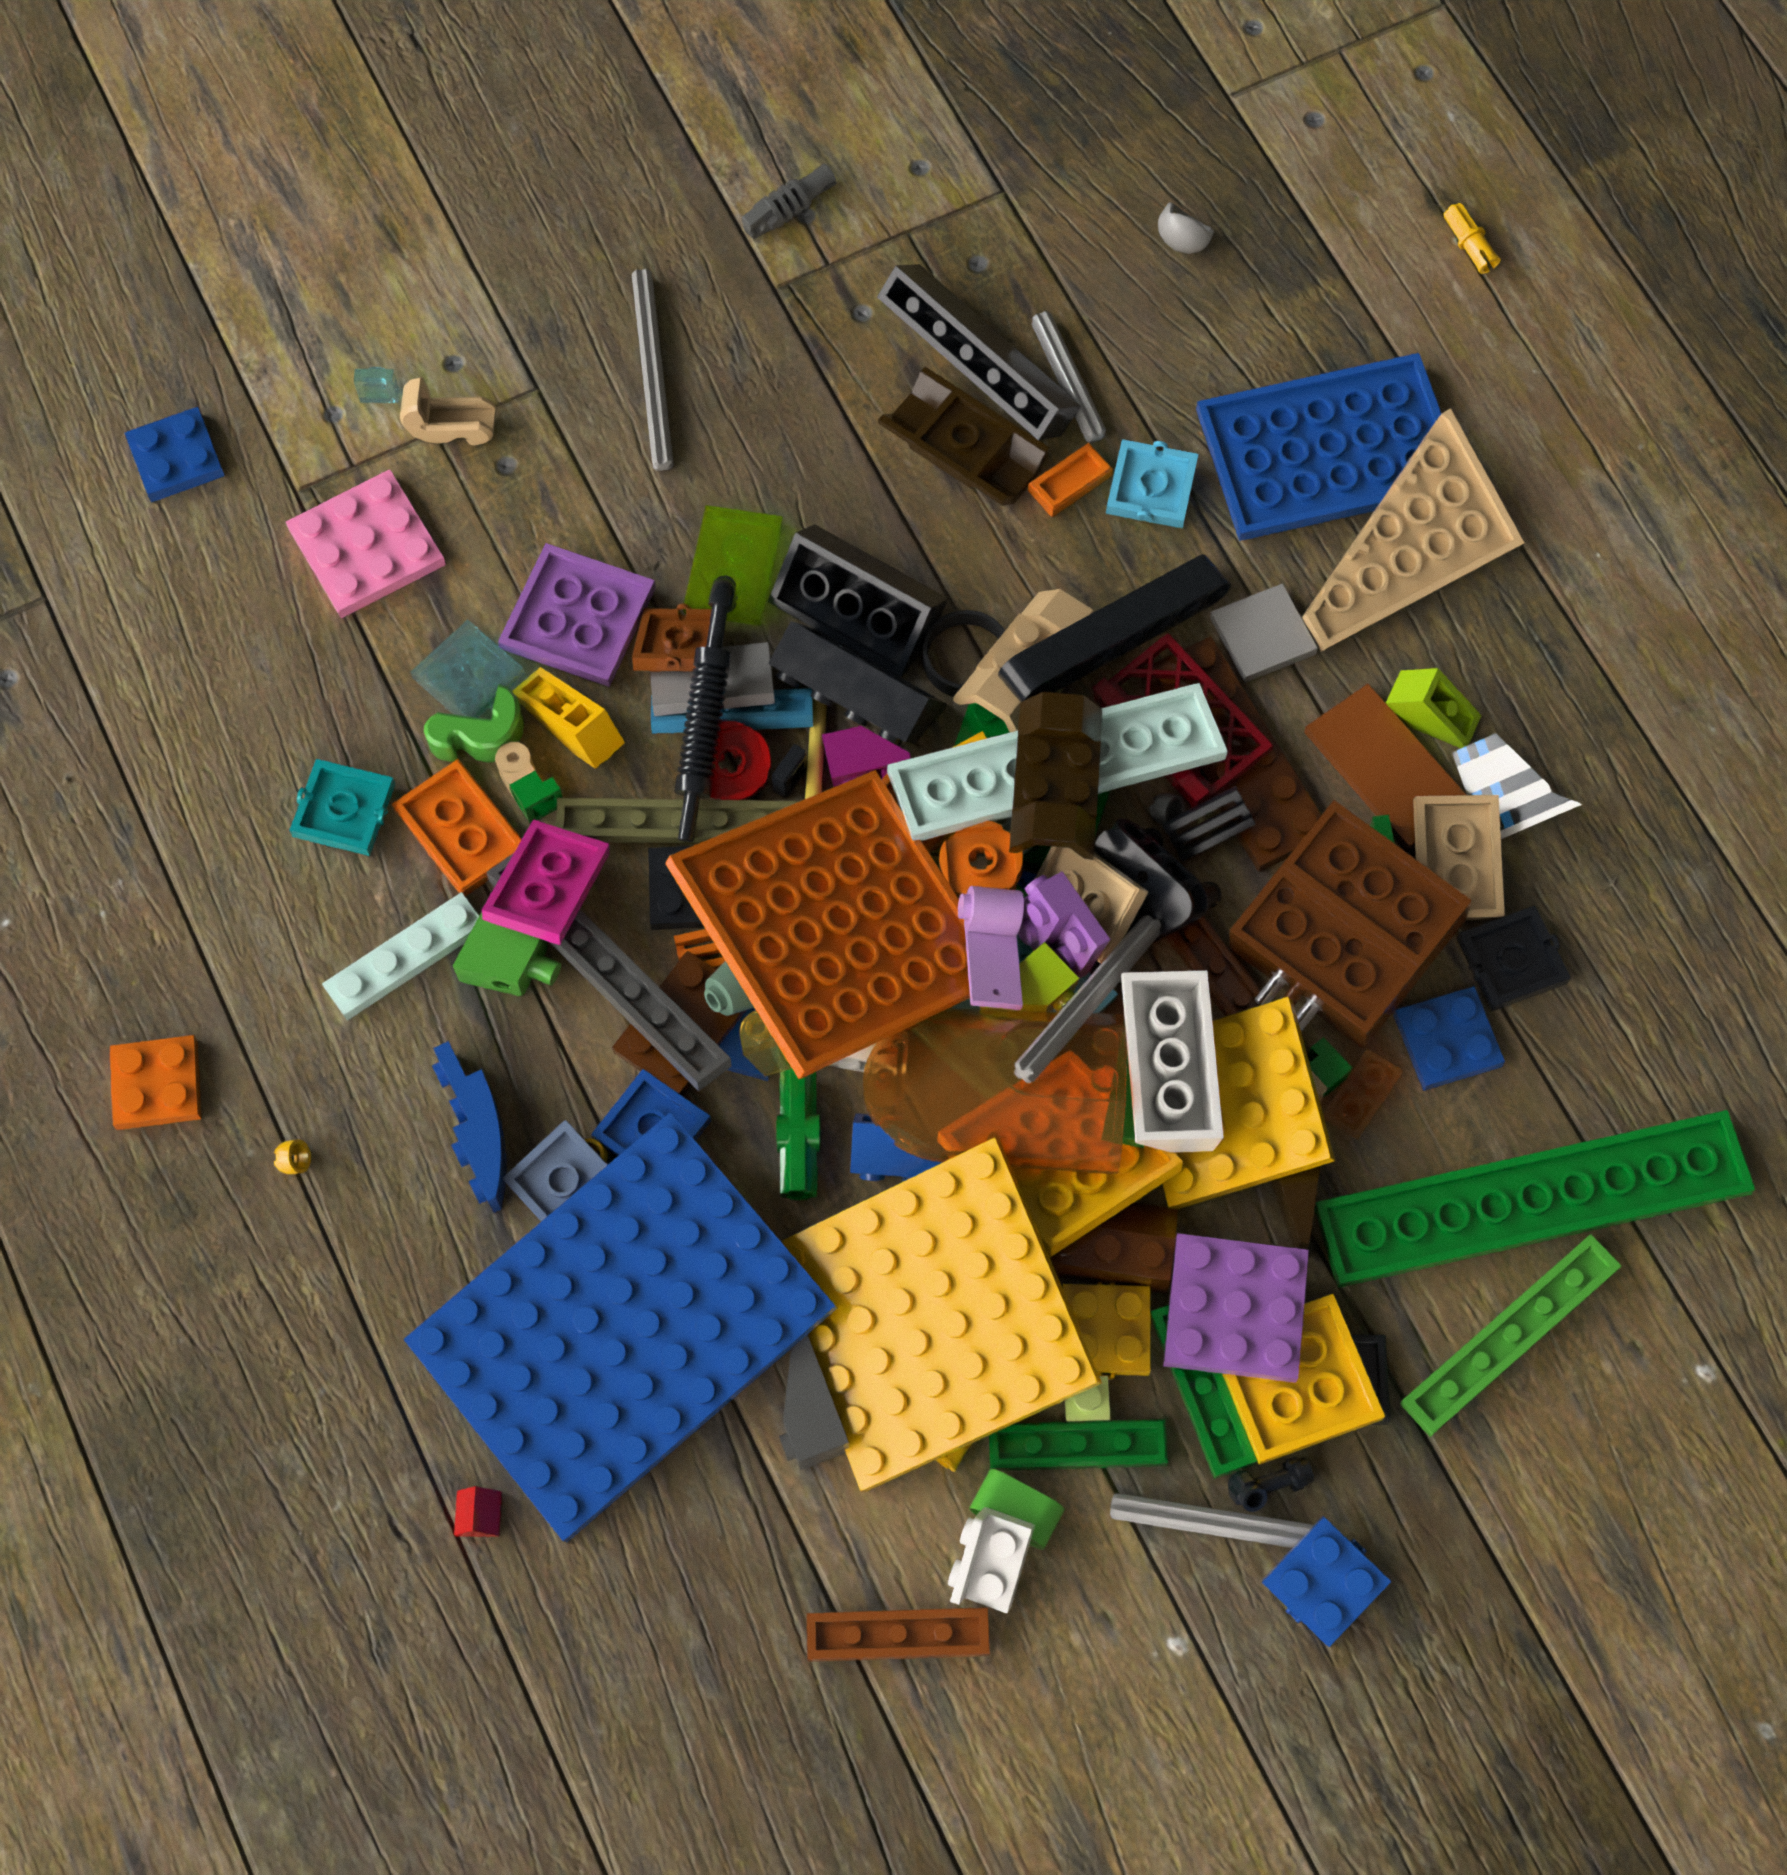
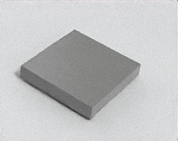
[1210,583,1318,683]

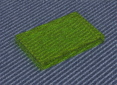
[683,505,783,626]

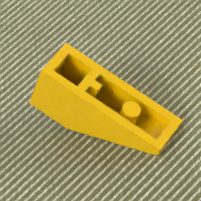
[513,667,625,769]

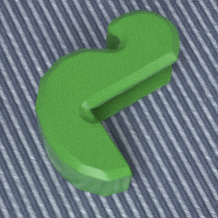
[424,684,524,763]

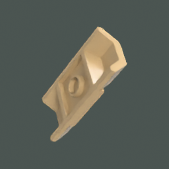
[953,589,1094,732]

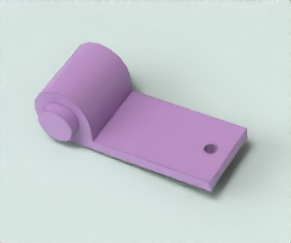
[958,886,1024,1010]

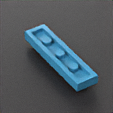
[651,688,813,734]

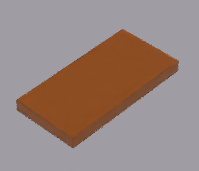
[1304,684,1466,852]

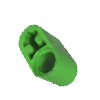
[969,1469,1065,1550]

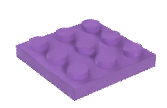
[498,543,656,687]
[1163,1233,1309,1383]

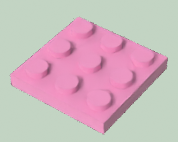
[286,469,446,619]

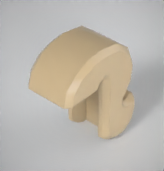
[400,377,496,445]

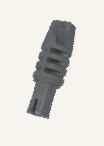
[742,164,837,239]

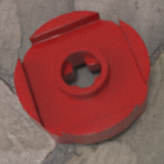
[710,721,772,800]

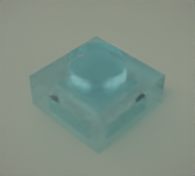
[354,367,400,403]

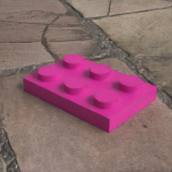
[482,820,609,945]

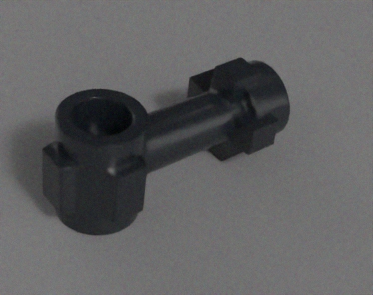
[1228,1456,1314,1512]

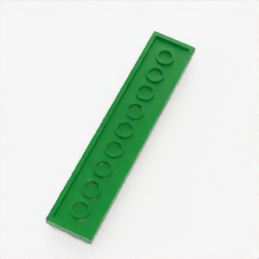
[1314,1110,1755,1288]

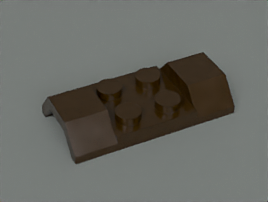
[878,366,1050,506]
[1009,692,1102,860]

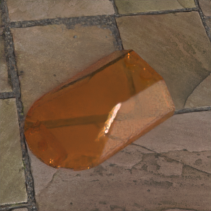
[863,1009,1127,1174]

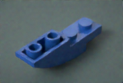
[432,1041,507,1213]

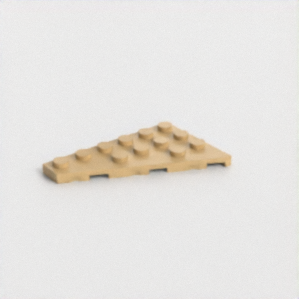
[1302,408,1524,652]

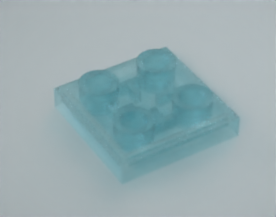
[410,619,525,718]

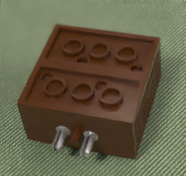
[1229,800,1472,1049]

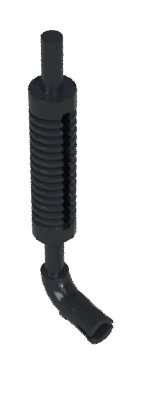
[674,575,738,842]

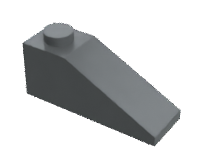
[779,1335,849,1470]

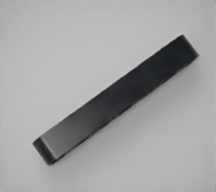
[998,554,1232,702]

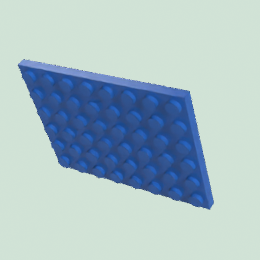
[403,1112,838,1543]

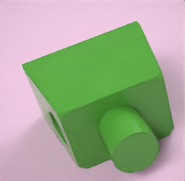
[453,912,561,996]

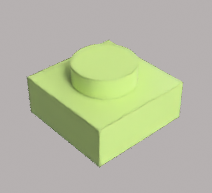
[1064,1376,1111,1422]

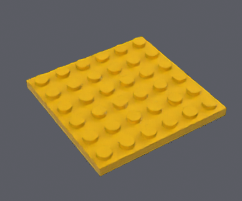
[781,1137,1102,1492]

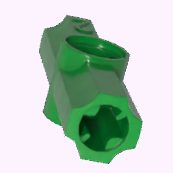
[776,1067,820,1201]

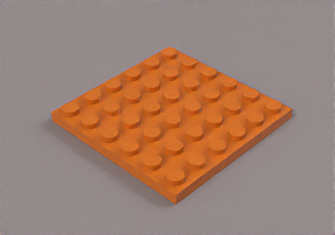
[665,770,970,1079]

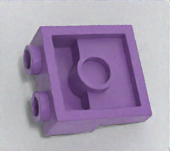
[1018,871,1110,979]

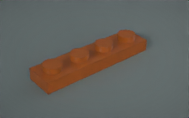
[806,1607,990,1662]

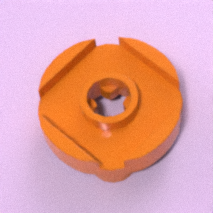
[939,820,1023,899]

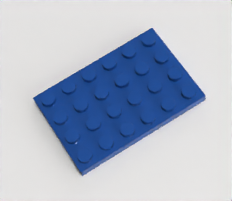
[1196,353,1441,541]

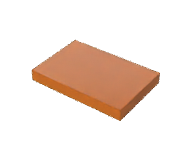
[392,759,522,897]

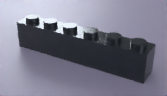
[877,264,1081,440]

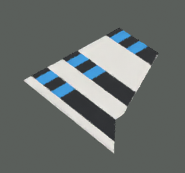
[1452,733,1582,839]

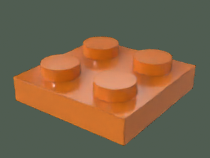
[110,1035,202,1130]

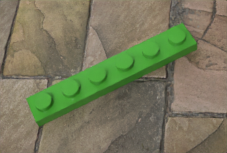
[1400,1234,1621,1437]

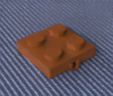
[632,603,712,672]

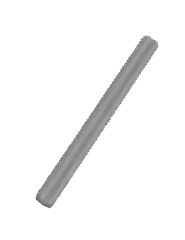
[632,268,674,471]
[1014,915,1161,1083]

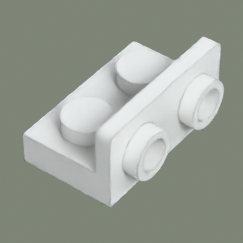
[948,1507,1035,1613]

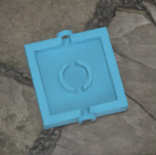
[1106,439,1198,529]

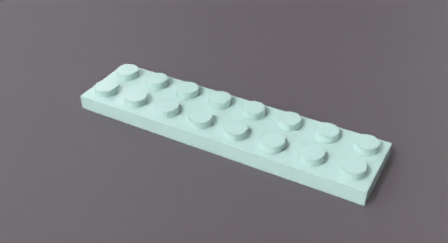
[887,683,1228,841]

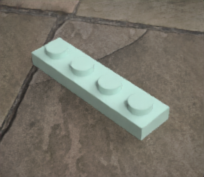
[322,892,479,1021]

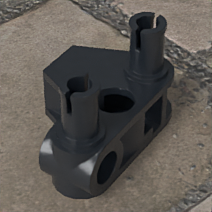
[1095,818,1222,943]

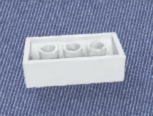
[1121,971,1224,1152]

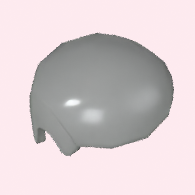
[1158,202,1214,254]

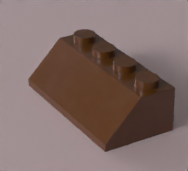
[1050,1202,1178,1294]

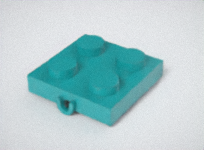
[289,759,396,856]

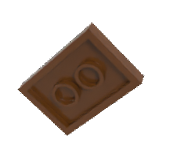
[612,950,747,1096]

